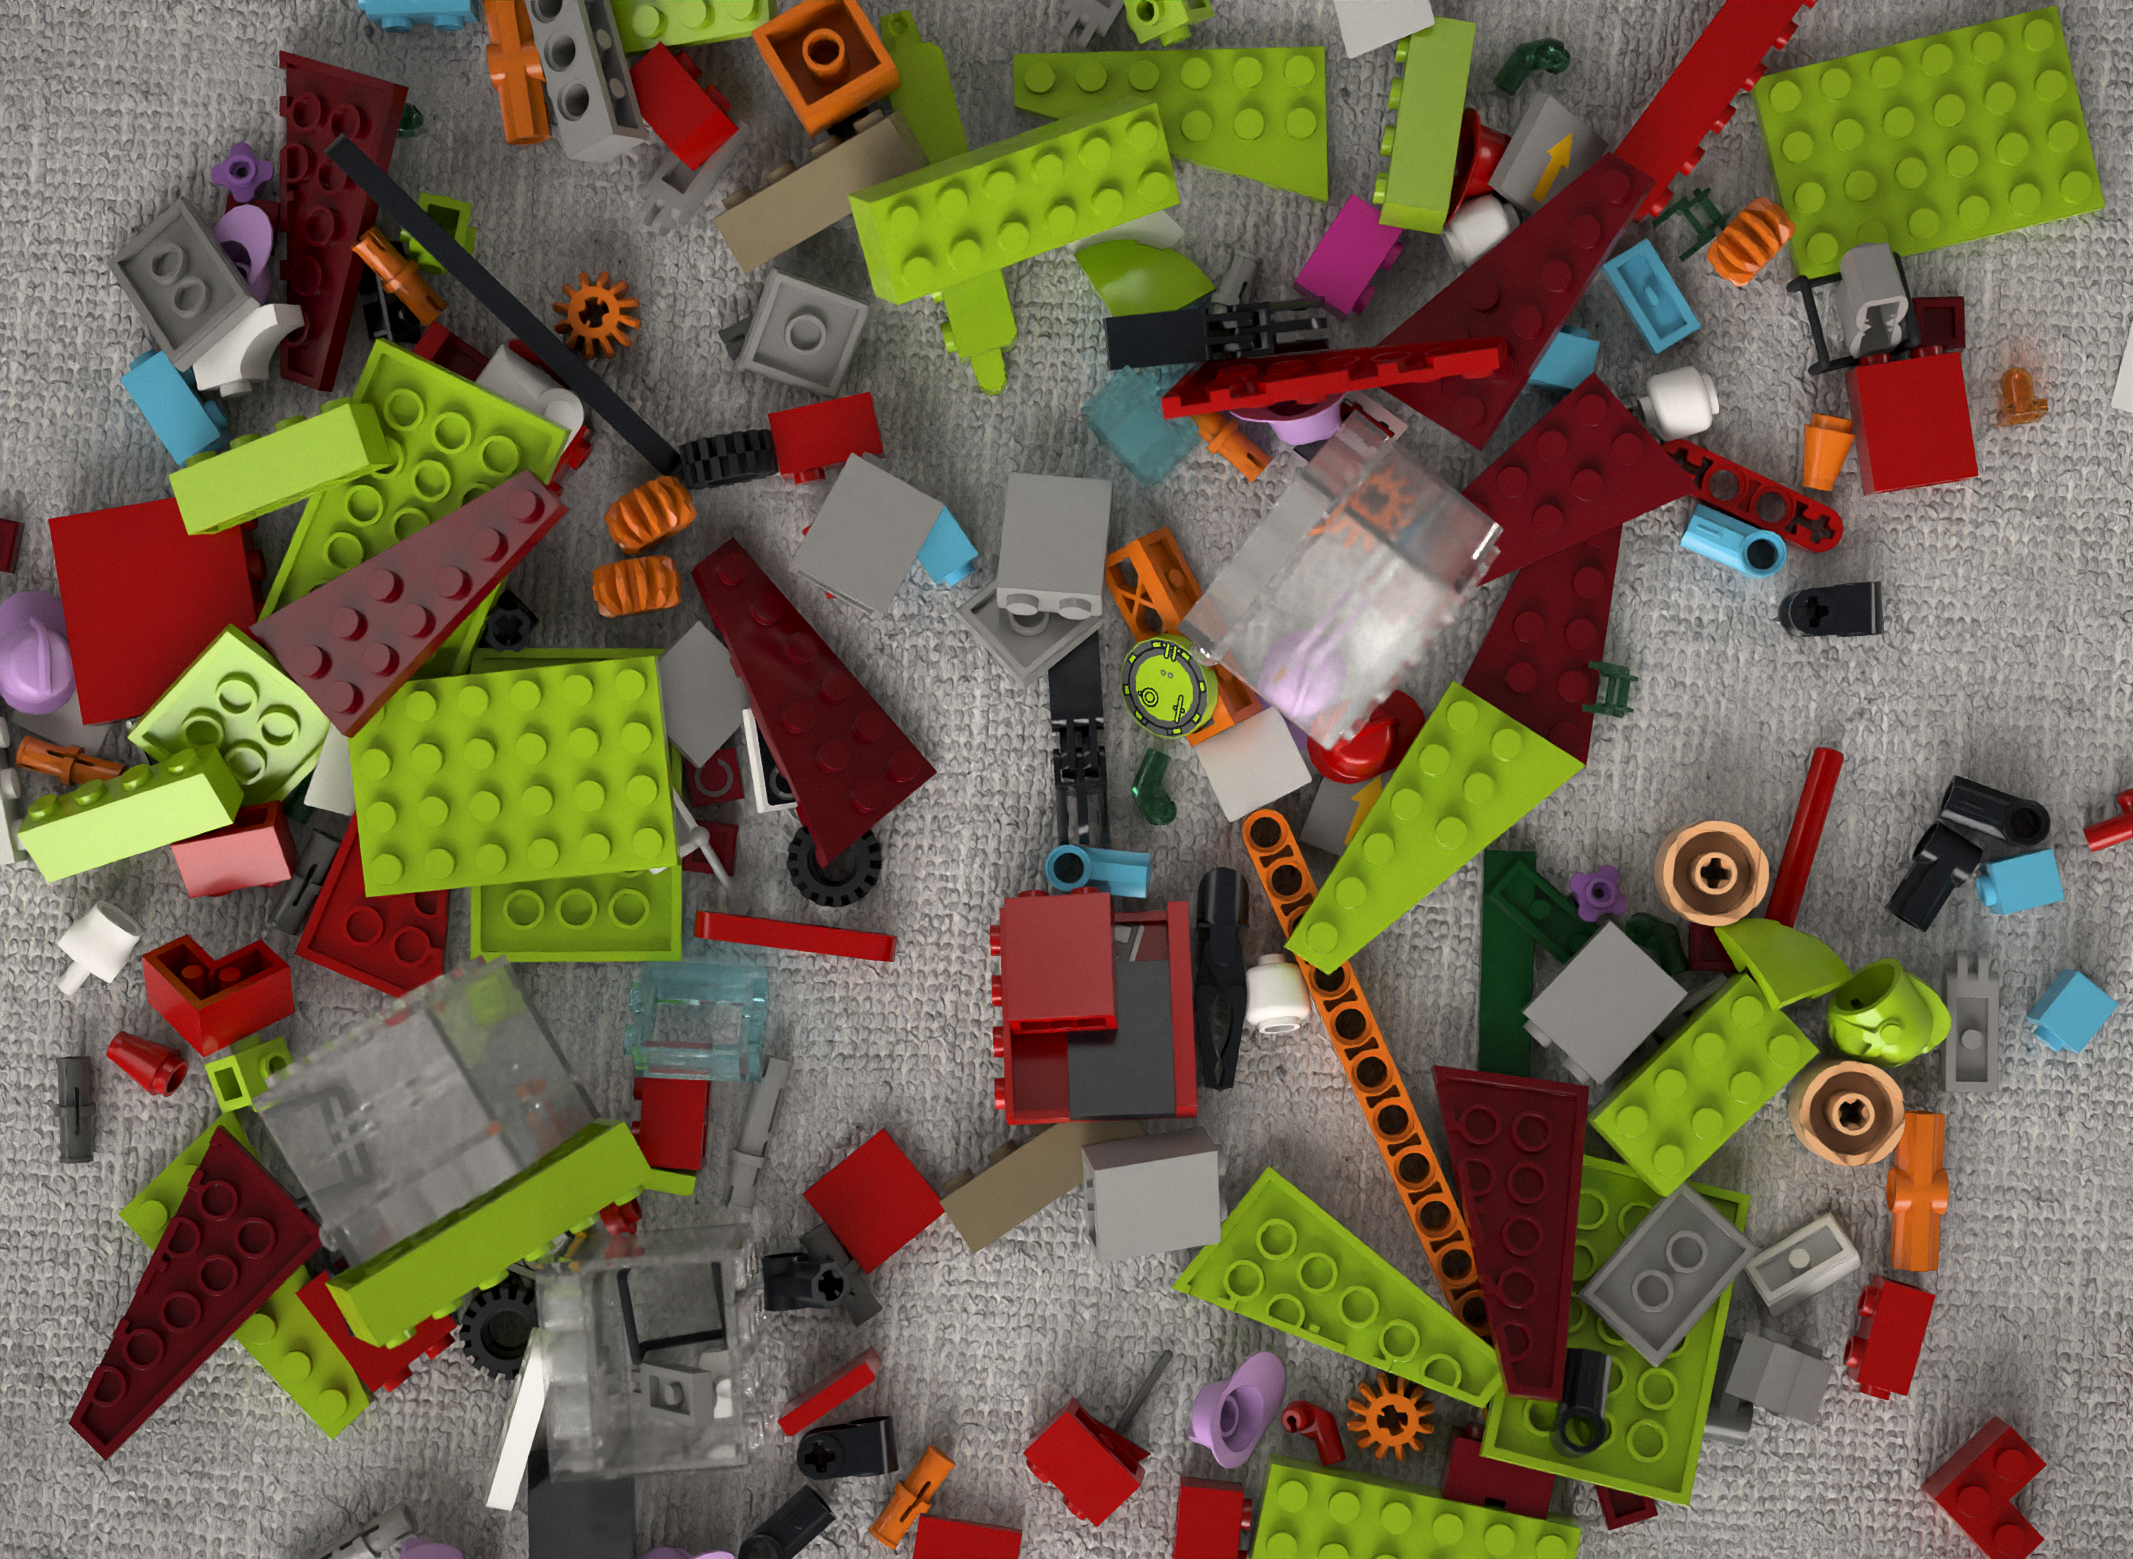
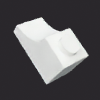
[193,303,305,399]

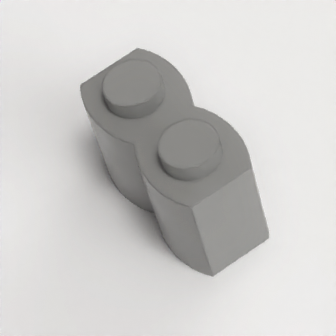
[1834,242,1908,359]
[1725,1327,1834,1426]

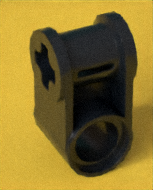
[1778,582,1884,637]
[796,1416,899,1481]

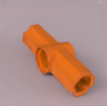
[483,0,552,146]
[1886,1110,1949,1272]

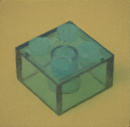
[1081,365,1200,494]

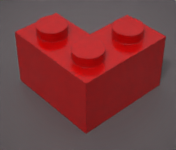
[141,934,295,1057]
[1920,1416,2047,1559]

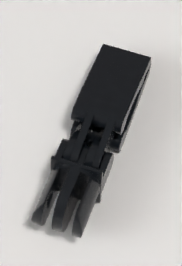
[1102,296,1330,371]
[1048,630,1111,846]
[1195,867,1250,1091]

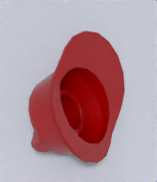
[1443,107,1512,228]
[1307,687,1426,785]

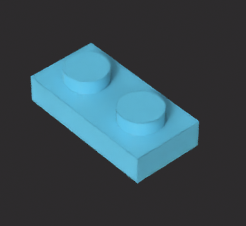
[1600,238,1701,356]

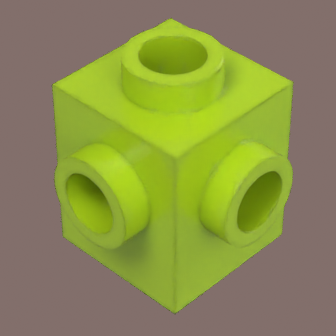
[1123,0,1215,48]
[399,192,478,275]
[204,1033,301,1113]

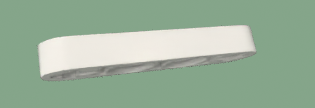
[484,1327,560,1511]

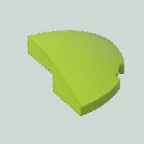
[1074,239,1216,317]
[1714,918,1856,1011]

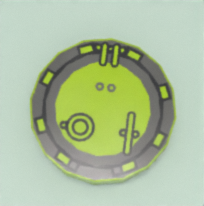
[1121,633,1218,739]

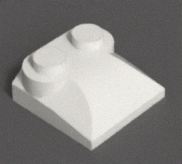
[475,344,590,455]

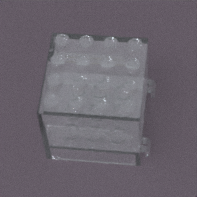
[1177,409,1504,751]
[251,954,601,1269]
[534,1222,775,1483]

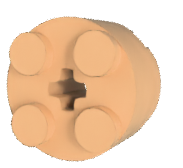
[1654,820,1769,926]
[1787,1056,1905,1166]

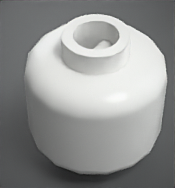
[1441,194,1521,268]
[1637,366,1719,441]
[1244,954,1311,1034]

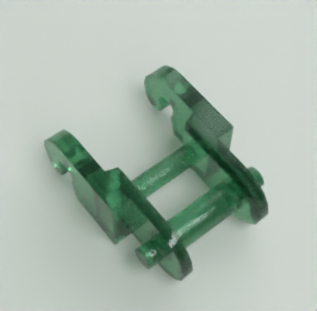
[1652,187,1732,263]
[1582,661,1639,718]

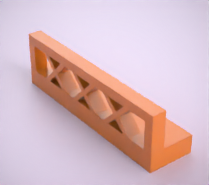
[1105,526,1263,747]

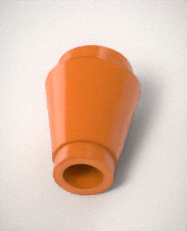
[1801,412,1856,491]

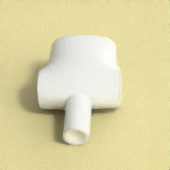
[57,901,142,996]
[696,1346,742,1418]

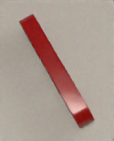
[1661,439,1844,554]
[693,910,898,962]

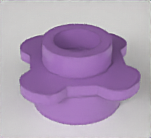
[211,142,274,204]
[1569,865,1627,923]

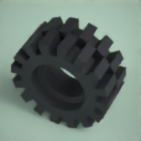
[679,429,779,490]
[786,825,883,908]
[459,1278,559,1380]

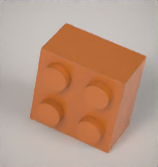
[751,0,901,139]

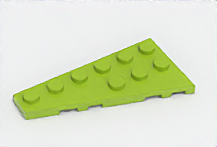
[1013,46,1328,205]
[1283,681,1586,975]
[118,1109,374,1440]
[1171,1166,1503,1409]

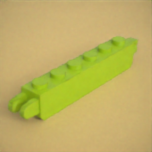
[880,10,1018,397]

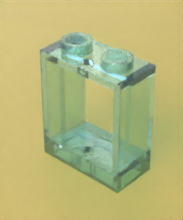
[623,961,770,1083]

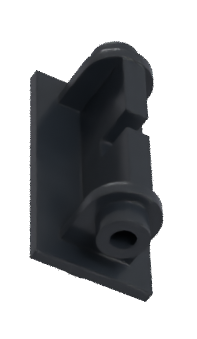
[359,240,421,344]

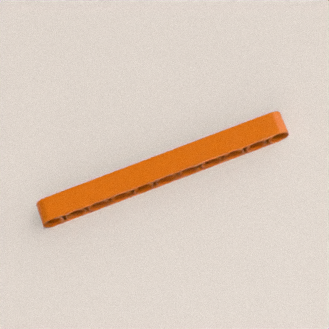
[1240,809,1491,1337]

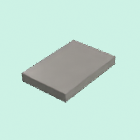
[106,196,261,373]
[1575,1181,1760,1367]

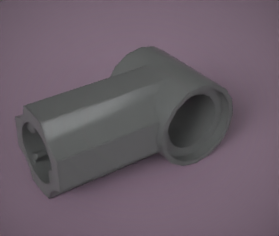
[1703,1336,1753,1446]

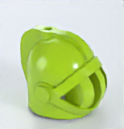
[1826,958,1952,1068]

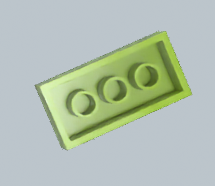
[1587,973,1820,1198]

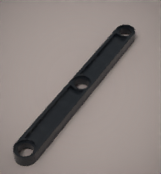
[323,132,682,477]

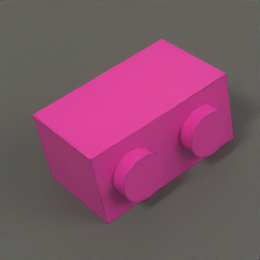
[1292,194,1405,322]

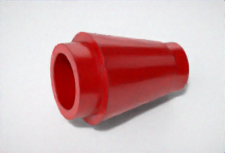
[106,1031,189,1097]

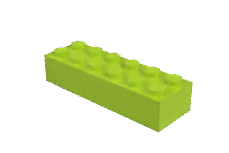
[847,95,1181,305]
[325,1117,655,1348]
[1248,1452,1582,1559]

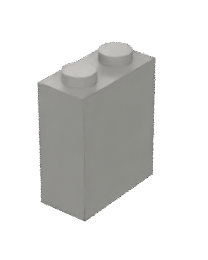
[787,452,945,621]
[996,472,1113,620]
[1521,920,1688,1086]
[1081,1126,1228,1263]

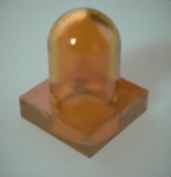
[1996,367,2049,427]

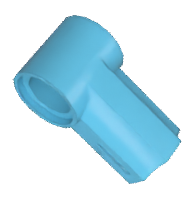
[1679,503,1787,580]
[1045,845,1152,899]

